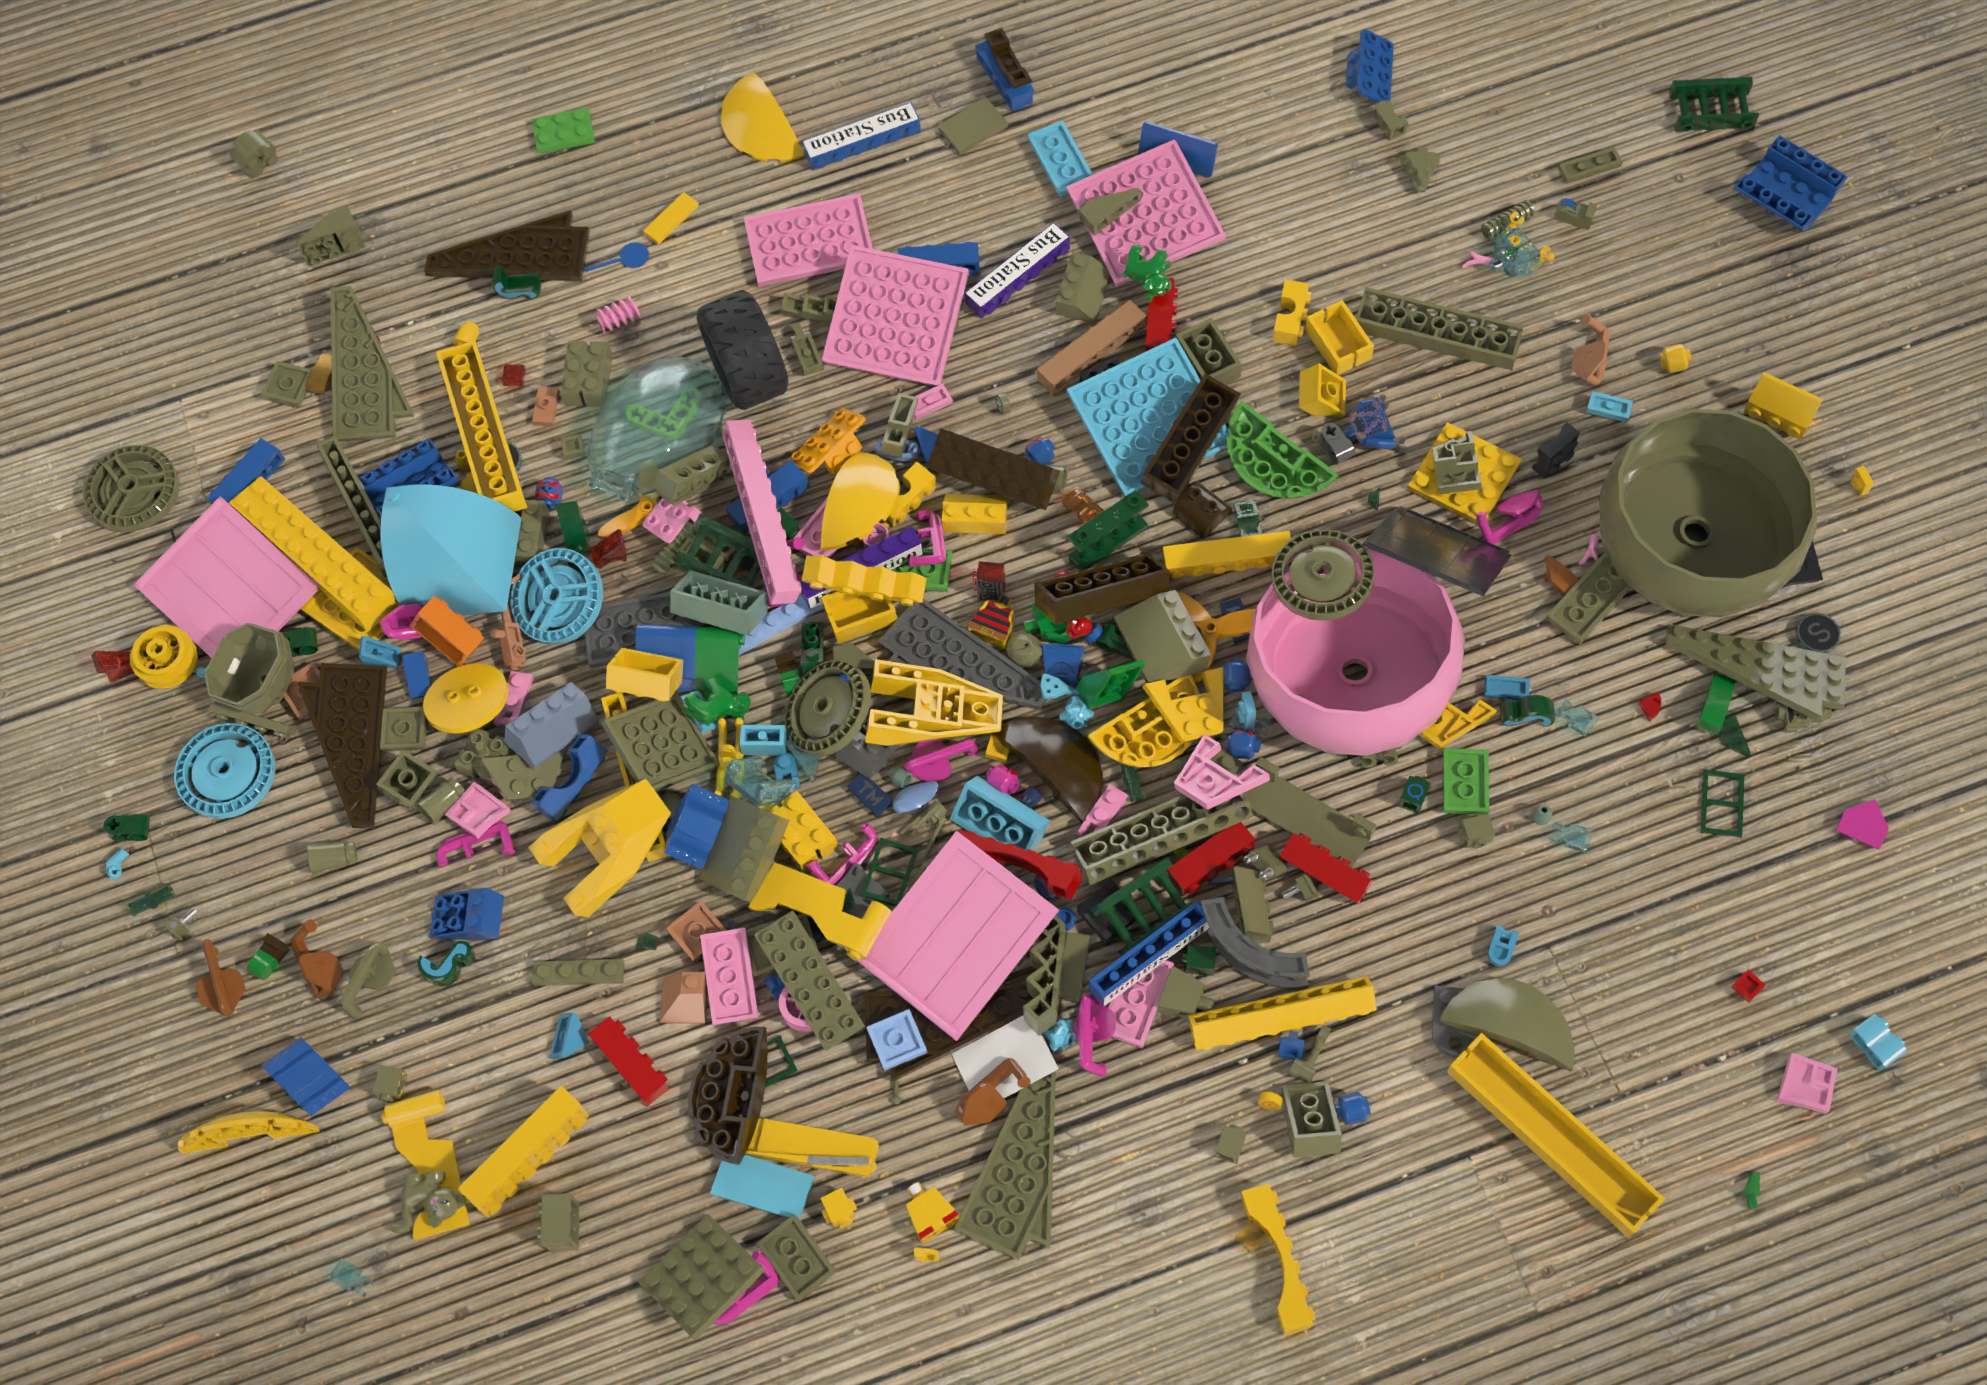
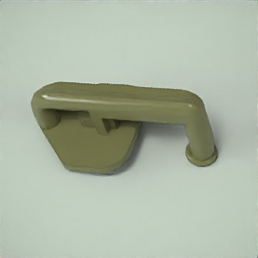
[340,942,396,1020]

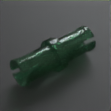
[1119,762,1144,802]
[127,884,175,917]

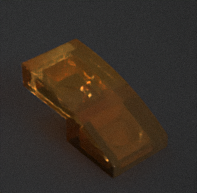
[1061,487,1104,524]

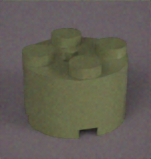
[230,130,278,177]

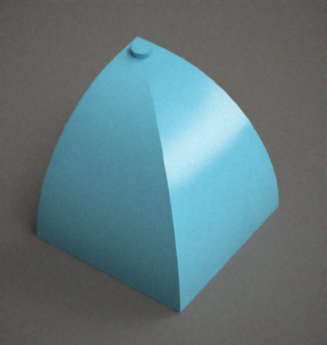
[381,485,522,616]

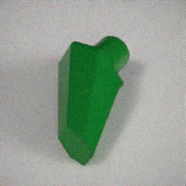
[1742,1172,1760,1209]

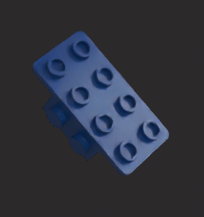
[1345,29,1394,103]
[1138,121,1218,177]

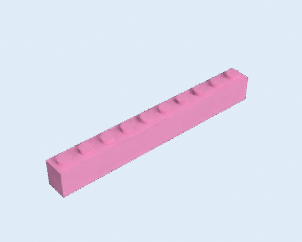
[722,420,802,604]

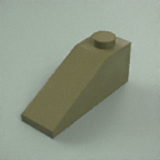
[1079,188,1141,235]

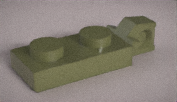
[791,322,824,376]

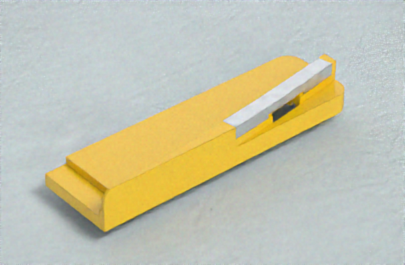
[746,1118,879,1177]

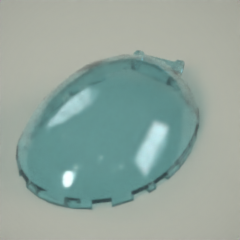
[588,357,726,502]

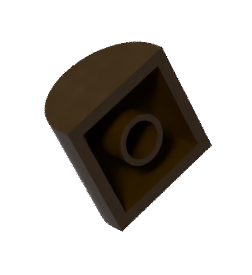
[1172,482,1232,539]

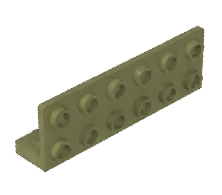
[1243,757,1376,868]
[755,911,866,1051]

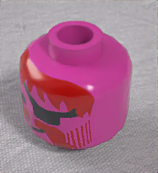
[985,764,1019,795]

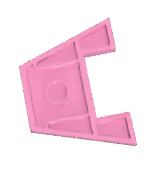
[1174,734,1270,810]

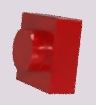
[1731,969,1766,1003]

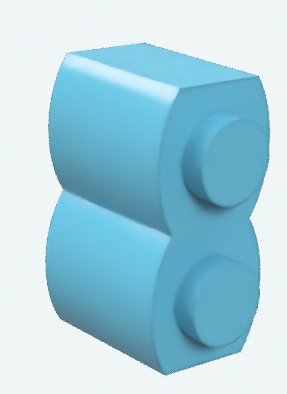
[1849,1014,1907,1071]

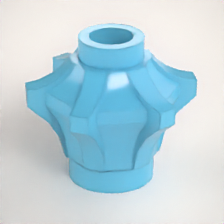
[1060,696,1094,729]
[1042,1019,1076,1052]

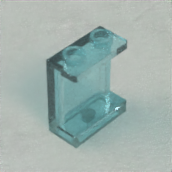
[723,757,795,807]

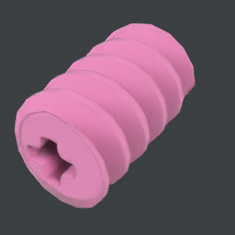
[596,296,641,334]

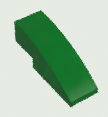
[1696,673,1736,734]

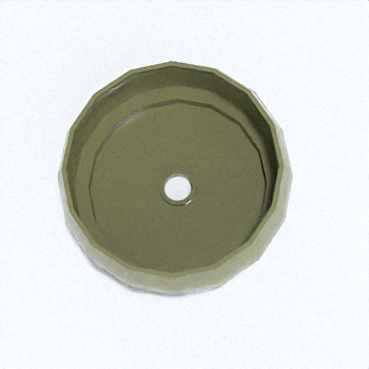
[1599,409,1817,617]

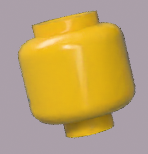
[1659,344,1692,373]

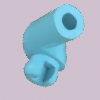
[106,847,129,879]

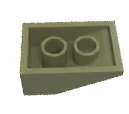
[1282,1081,1342,1158]

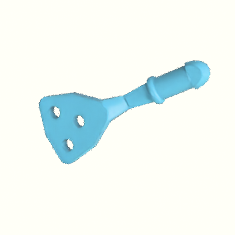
[1040,674,1081,699]

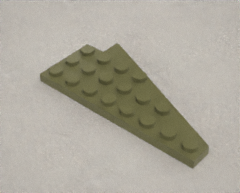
[331,286,414,442]
[1666,624,1846,721]
[954,1071,1056,1261]

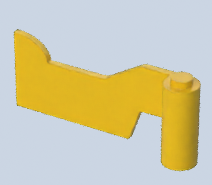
[748,862,891,961]
[381,1089,470,1241]

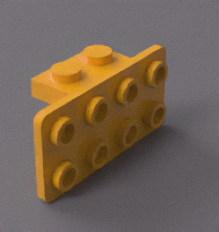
[787,408,866,475]

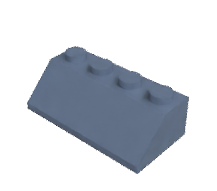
[504,682,599,769]

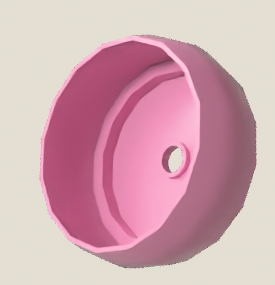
[1246,546,1465,756]

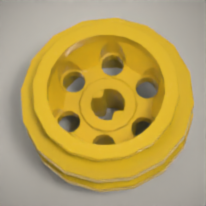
[130,625,198,689]

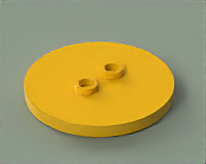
[423,663,509,733]

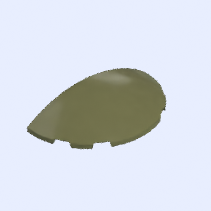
[1439,978,1575,1071]

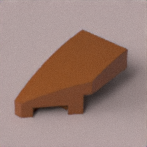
[1544,555,1579,597]

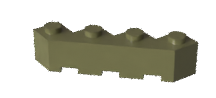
[1023,915,1066,1036]

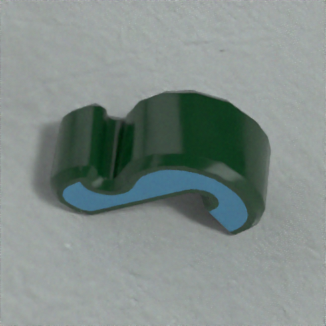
[491,265,542,299]
[1500,695,1555,727]
[417,941,475,987]

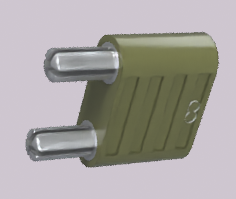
[1243,845,1288,879]

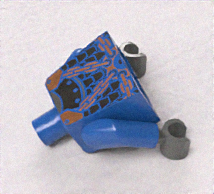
[1342,394,1407,453]

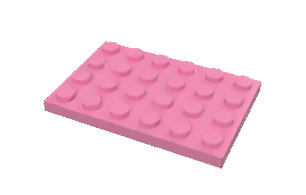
[744,193,873,287]

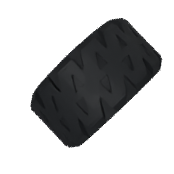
[697,290,789,410]

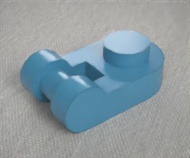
[774,753,801,792]
[1488,925,1519,967]

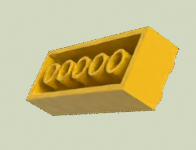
[458,1086,589,1218]

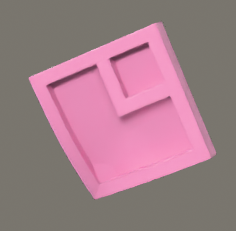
[445,782,511,839]
[1776,1053,1837,1114]

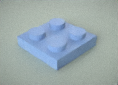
[867,1009,927,1071]

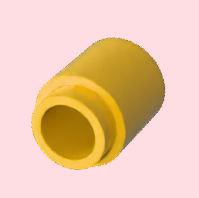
[453,321,479,346]

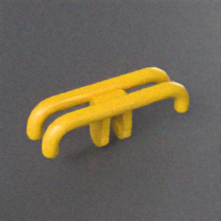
[714,718,744,799]

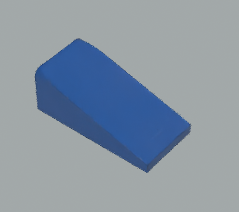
[402,651,431,700]

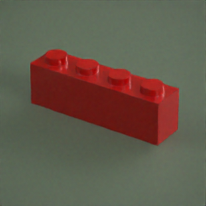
[1145,278,1178,352]
[1167,822,1255,897]
[1280,832,1373,904]
[588,1016,669,1107]

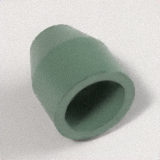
[888,767,913,789]
[1532,805,1552,825]

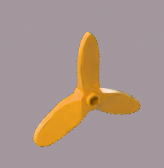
[598,460,697,539]
[1177,592,1256,684]

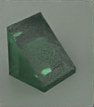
[1368,488,1380,511]
[843,888,856,909]
[636,933,658,950]

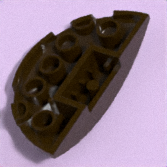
[992,717,1103,824]
[688,1026,768,1165]

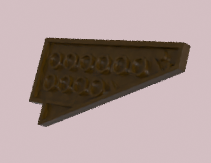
[424,211,590,281]
[298,663,387,829]
[864,982,1034,1081]

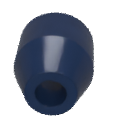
[1019,785,1043,808]

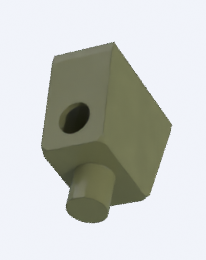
[1157,966,1215,1018]

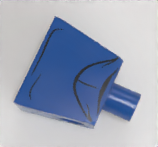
[1043,644,1084,695]

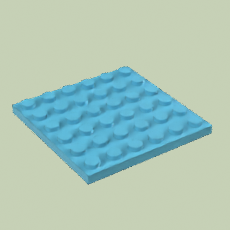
[1066,338,1229,497]

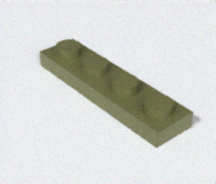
[208,702,297,738]
[532,959,625,986]

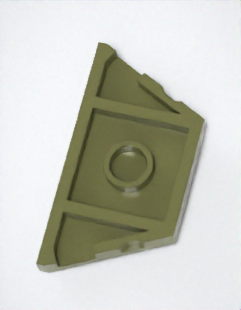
[479,751,564,801]

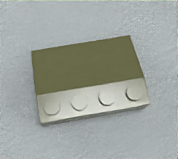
[1113,590,1212,683]
[698,796,790,902]

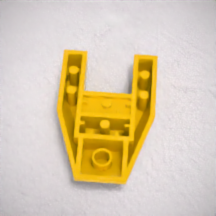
[865,659,1003,746]
[528,779,671,917]

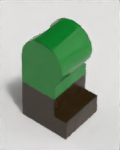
[774,652,802,697]
[247,933,290,980]

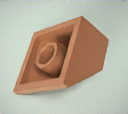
[660,972,708,1024]

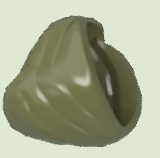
[1005,633,1043,668]

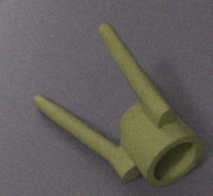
[899,801,947,858]

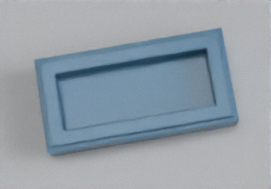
[1484,675,1530,701]

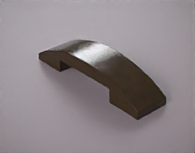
[984,28,1032,89]

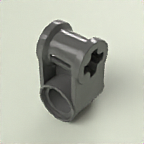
[1319,423,1355,465]

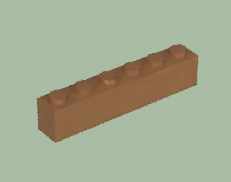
[1037,300,1146,395]

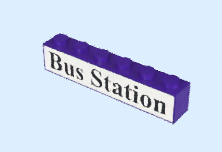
[965,222,1070,319]
[799,526,923,609]

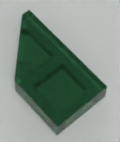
[1717,716,1751,756]

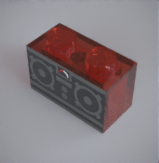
[973,561,1006,601]

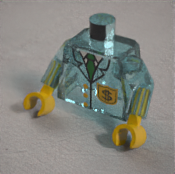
[1489,212,1555,277]

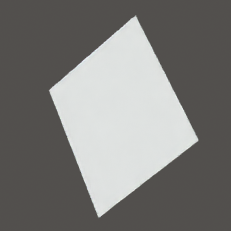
[952,1015,1058,1098]

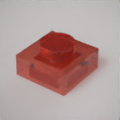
[502,364,526,386]

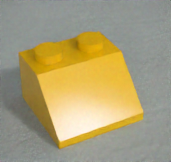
[1299,363,1346,417]

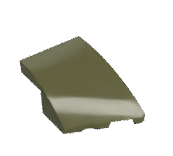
[1432,431,1482,495]

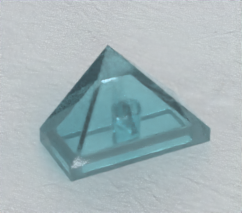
[785,740,821,783]

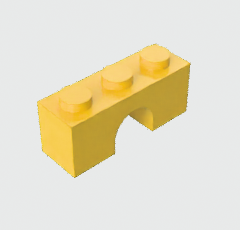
[1273,279,1312,346]
[886,462,936,528]

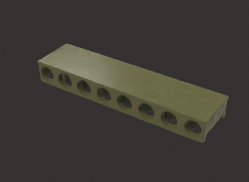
[1356,287,1524,371]
[1071,793,1254,885]

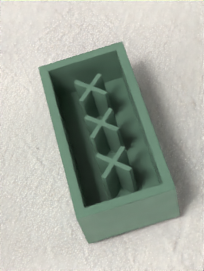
[670,570,767,635]

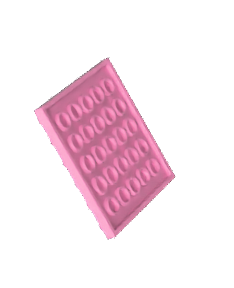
[1067,139,1226,287]
[822,245,969,387]

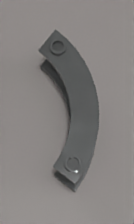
[1201,897,1310,988]

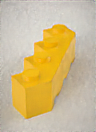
[802,555,927,606]

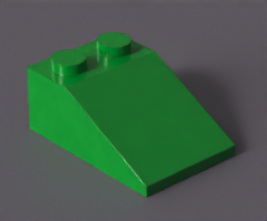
[1077,659,1146,709]

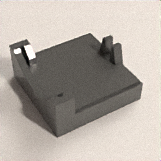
[836,862,890,919]

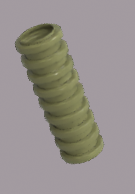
[1481,200,1535,240]
[650,521,699,574]

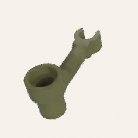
[1288,1025,1331,1083]

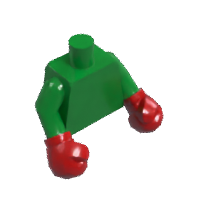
[1023,571,1092,644]

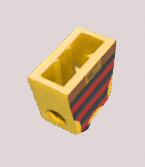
[968,596,1015,650]

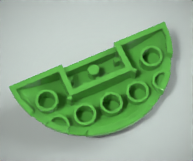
[1227,400,1339,499]

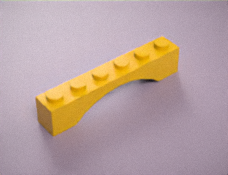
[1241,1184,1315,1336]

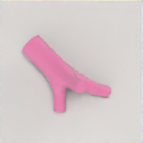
[1462,251,1495,268]
[1579,535,1599,565]

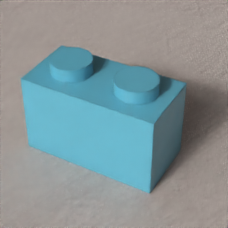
[740,725,788,755]

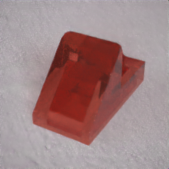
[590,529,627,569]
[91,651,135,682]

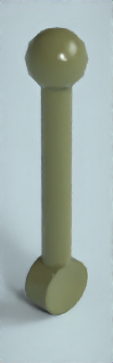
[892,1080,901,1105]

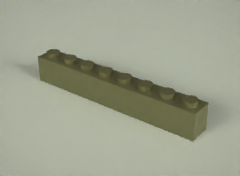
[316,436,387,578]

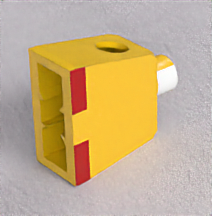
[906,1182,960,1244]

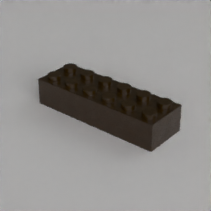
[1140,373,1241,504]
[926,428,1060,510]
[1034,552,1169,624]

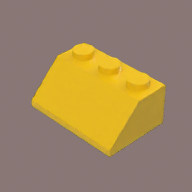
[1744,372,1823,440]
[942,494,1008,534]

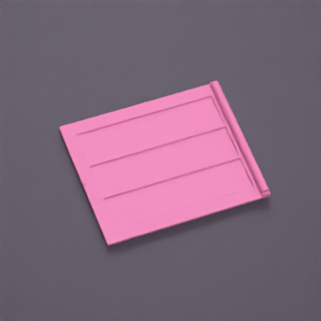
[134,496,320,658]
[858,831,1059,1041]

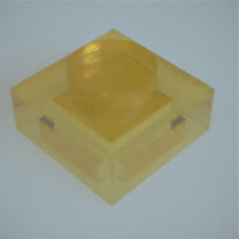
[1235,1220,1269,1255]

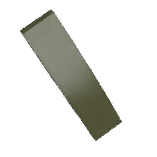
[780,292,838,322]

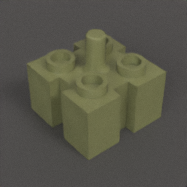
[454,728,517,788]

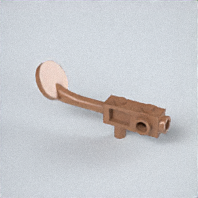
[490,574,526,671]

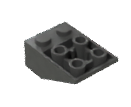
[835,706,901,779]

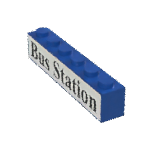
[802,102,921,170]
[1088,901,1209,1007]

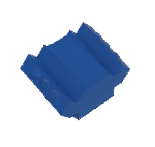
[664,783,729,869]
[261,1037,351,1116]

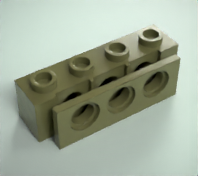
[654,445,730,506]

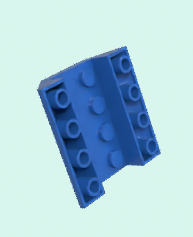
[1733,135,1848,231]
[358,438,460,517]

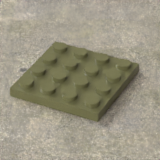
[602,693,720,792]
[639,1214,765,1341]

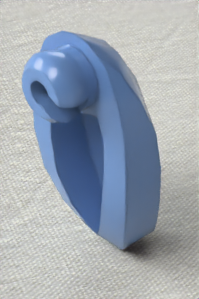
[875,440,921,461]
[893,781,938,814]

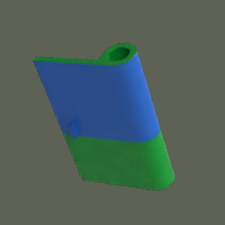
[636,624,745,694]

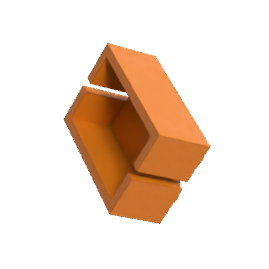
[410,596,484,667]

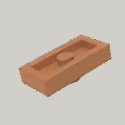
[532,386,560,427]

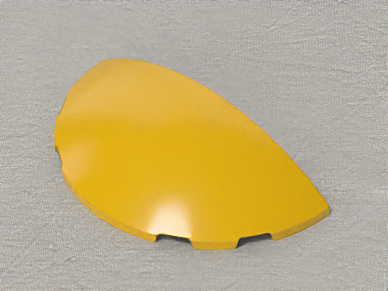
[721,72,804,162]
[821,453,900,550]
[1087,675,1199,767]
[178,1111,319,1154]

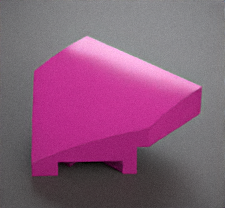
[1835,799,1889,849]

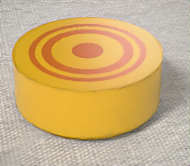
[1258,1092,1283,1110]

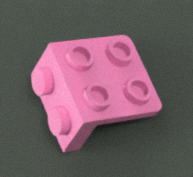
[643,497,705,544]

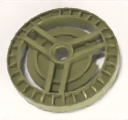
[83,445,180,532]
[1272,529,1374,621]
[785,660,871,756]

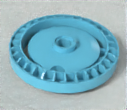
[511,548,603,644]
[174,723,276,819]

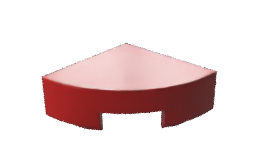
[1638,692,1662,722]

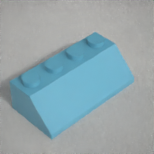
[950,776,1050,851]

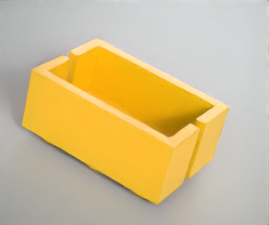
[1305,300,1374,375]
[821,591,897,644]
[606,648,684,701]
[769,791,839,874]

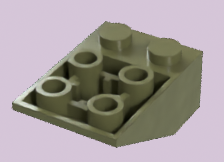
[296,207,365,267]

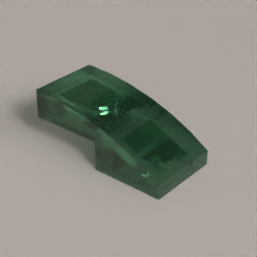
[1234,500,1263,537]

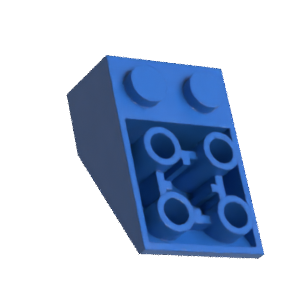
[429,887,504,941]

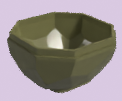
[204,623,294,713]

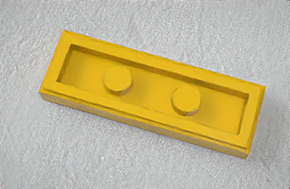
[643,192,699,245]

